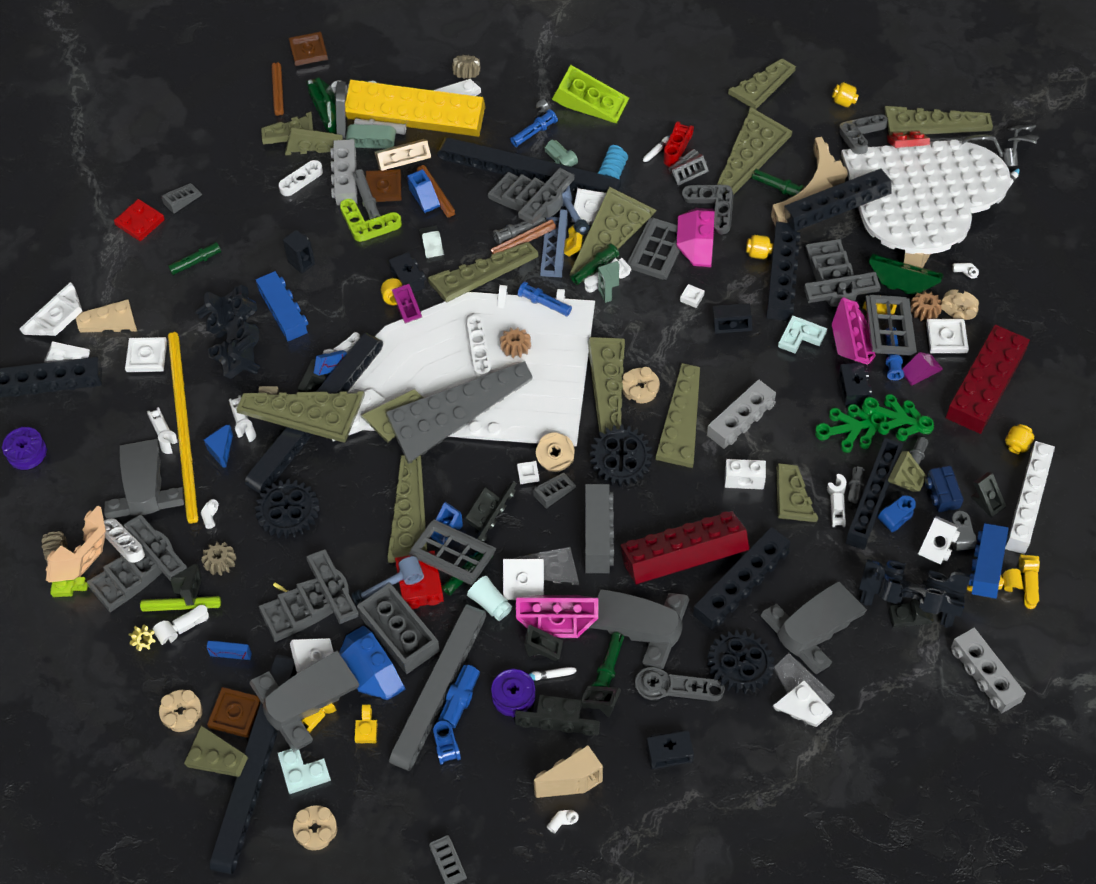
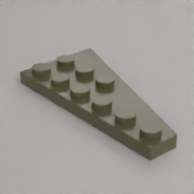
[717,107,792,195]
[236,391,365,443]

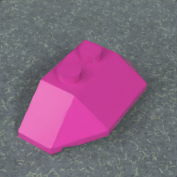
[676,208,715,267]
[832,298,876,365]
[516,595,598,638]

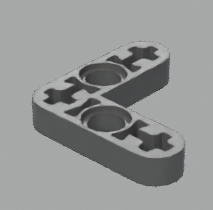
[336,81,346,140]
[839,115,888,154]
[682,185,734,235]

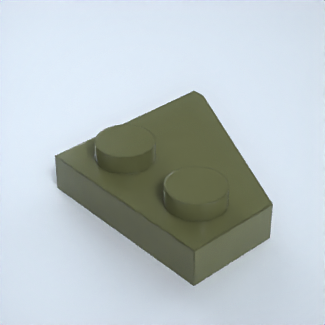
[888,451,927,492]

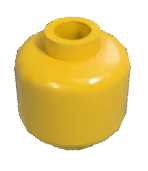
[832,82,859,107]
[746,235,773,259]
[381,278,403,305]
[1005,424,1034,454]

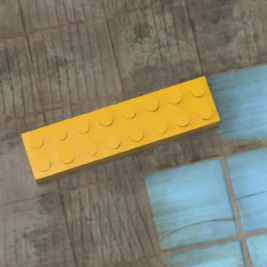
[345,80,485,137]

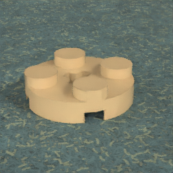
[940,290,979,320]
[622,367,660,403]
[536,432,575,472]
[159,690,202,732]
[293,806,337,850]

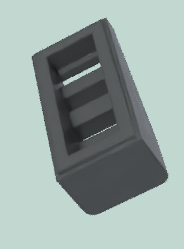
[671,154,709,186]
[161,183,202,213]
[534,473,576,509]
[429,835,467,884]

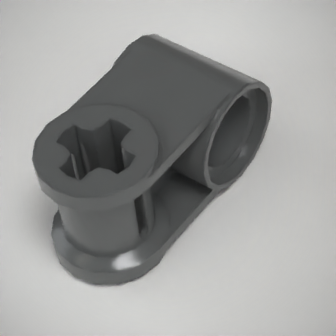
[950,511,976,551]

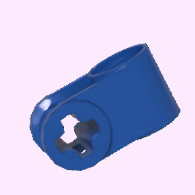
[878,496,916,532]
[433,721,461,765]

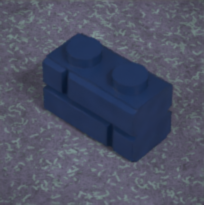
[925,466,964,512]

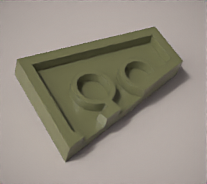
[261,112,313,144]
[285,128,343,155]
[361,389,423,443]
[776,464,818,522]
[184,726,248,777]

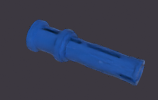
[510,109,558,147]
[518,281,572,317]
[885,327,904,380]

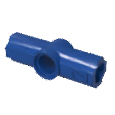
[438,665,480,728]

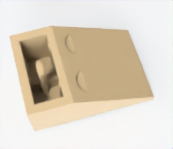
[534,746,603,798]

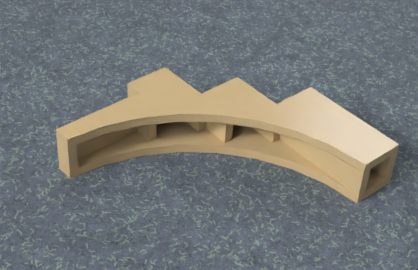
[771,137,848,226]

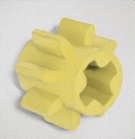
[129,625,155,651]

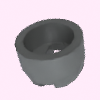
[536,98,550,113]

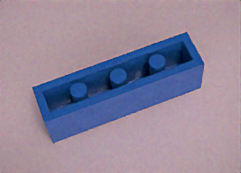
[256,271,308,342]
[969,523,1009,599]

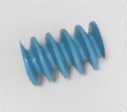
[598,145,628,179]

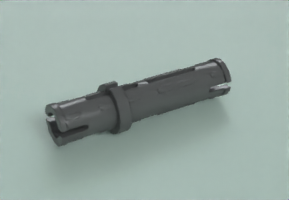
[353,169,380,220]

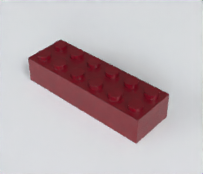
[946,325,1030,434]
[620,511,749,584]

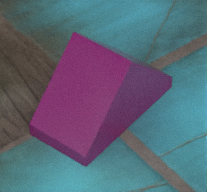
[392,284,422,324]
[902,352,943,386]

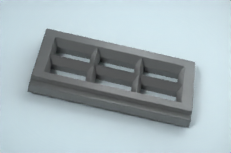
[627,218,680,280]
[865,295,917,355]
[409,520,496,585]

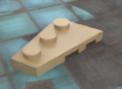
[76,300,137,332]

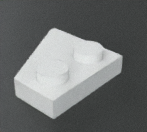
[44,342,90,363]
[773,681,832,727]

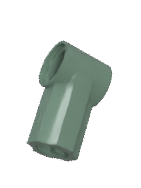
[545,140,578,167]

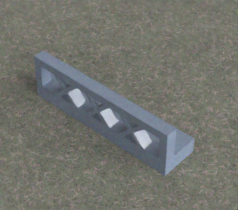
[540,210,568,277]

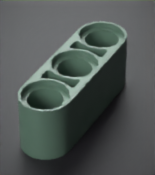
[345,124,396,149]

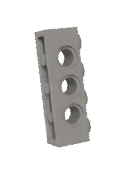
[331,139,358,205]
[707,380,776,449]
[951,627,1026,714]

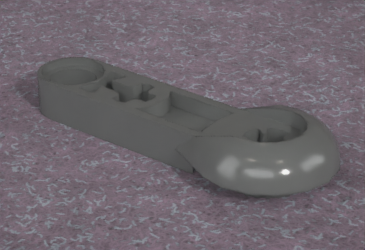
[635,667,725,701]

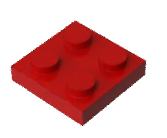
[887,130,930,148]
[114,199,165,241]

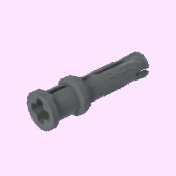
[493,217,546,245]

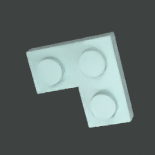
[778,316,827,353]
[278,749,331,794]

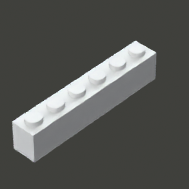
[1005,441,1055,555]

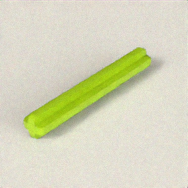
[140,596,221,612]

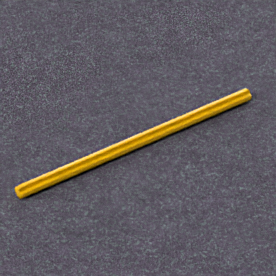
[168,332,198,524]

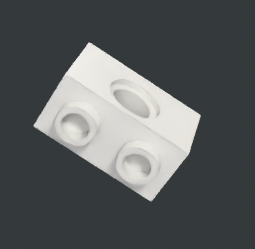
[725,459,766,489]
[918,516,960,564]

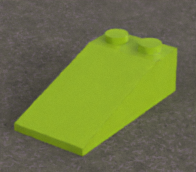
[552,65,629,123]

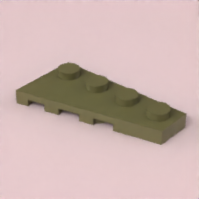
[728,59,796,110]

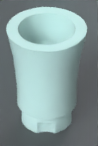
[467,576,512,621]

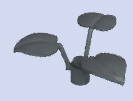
[961,124,1039,166]

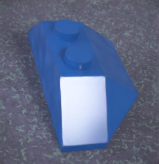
[339,626,405,700]

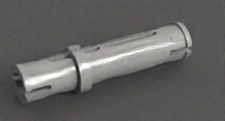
[354,118,406,135]

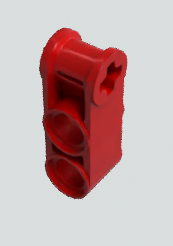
[664,121,694,167]

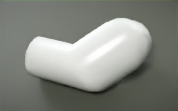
[952,263,979,278]
[201,499,219,529]
[547,810,579,833]

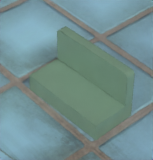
[598,261,620,303]

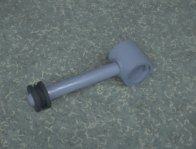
[562,186,590,235]
[352,556,424,605]

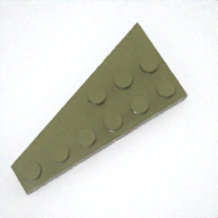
[569,187,657,282]

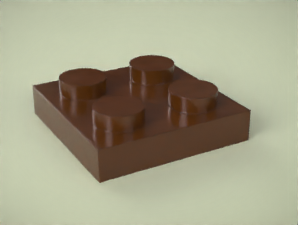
[289,32,328,66]
[366,169,402,202]
[207,687,261,738]

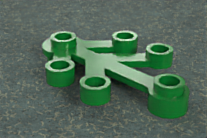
[862,394,934,441]
[815,404,888,453]

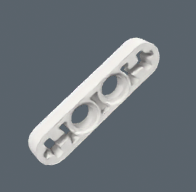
[467,315,491,378]
[104,519,145,562]

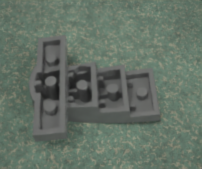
[488,168,574,225]
[804,239,881,307]
[104,439,184,519]
[87,515,187,612]
[259,549,359,642]
[761,582,867,674]
[589,590,690,669]
[250,651,360,752]

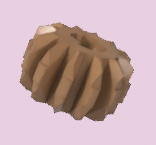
[911,291,942,321]
[500,327,531,359]

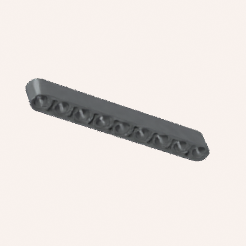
[389,604,486,771]

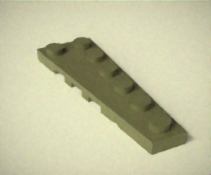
[884,106,993,135]
[428,242,538,303]
[588,337,625,434]
[656,363,700,468]
[388,455,427,563]

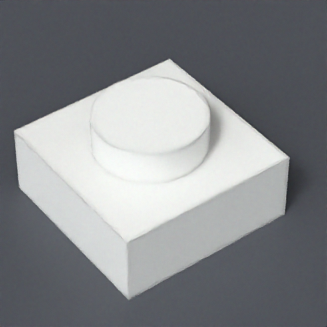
[680,284,705,308]
[517,461,539,484]

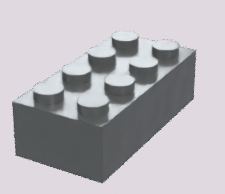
[585,484,614,573]
[357,583,440,674]

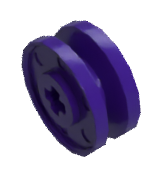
[2,427,47,470]
[491,669,536,717]

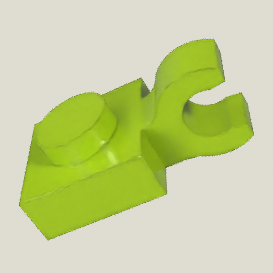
[51,577,88,597]

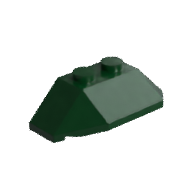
[306,78,337,134]
[869,254,943,295]

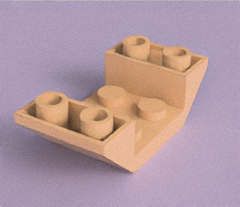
[46,506,106,582]

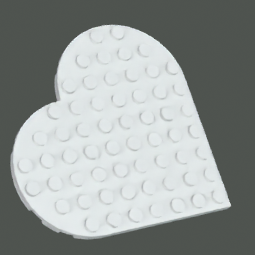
[841,140,1010,254]

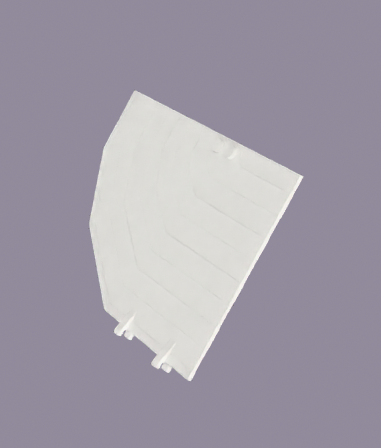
[347,285,595,447]

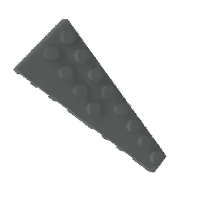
[386,361,533,464]

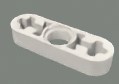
[279,160,323,196]

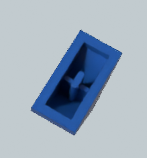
[204,425,233,468]
[430,502,463,545]

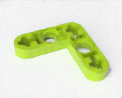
[340,199,402,242]

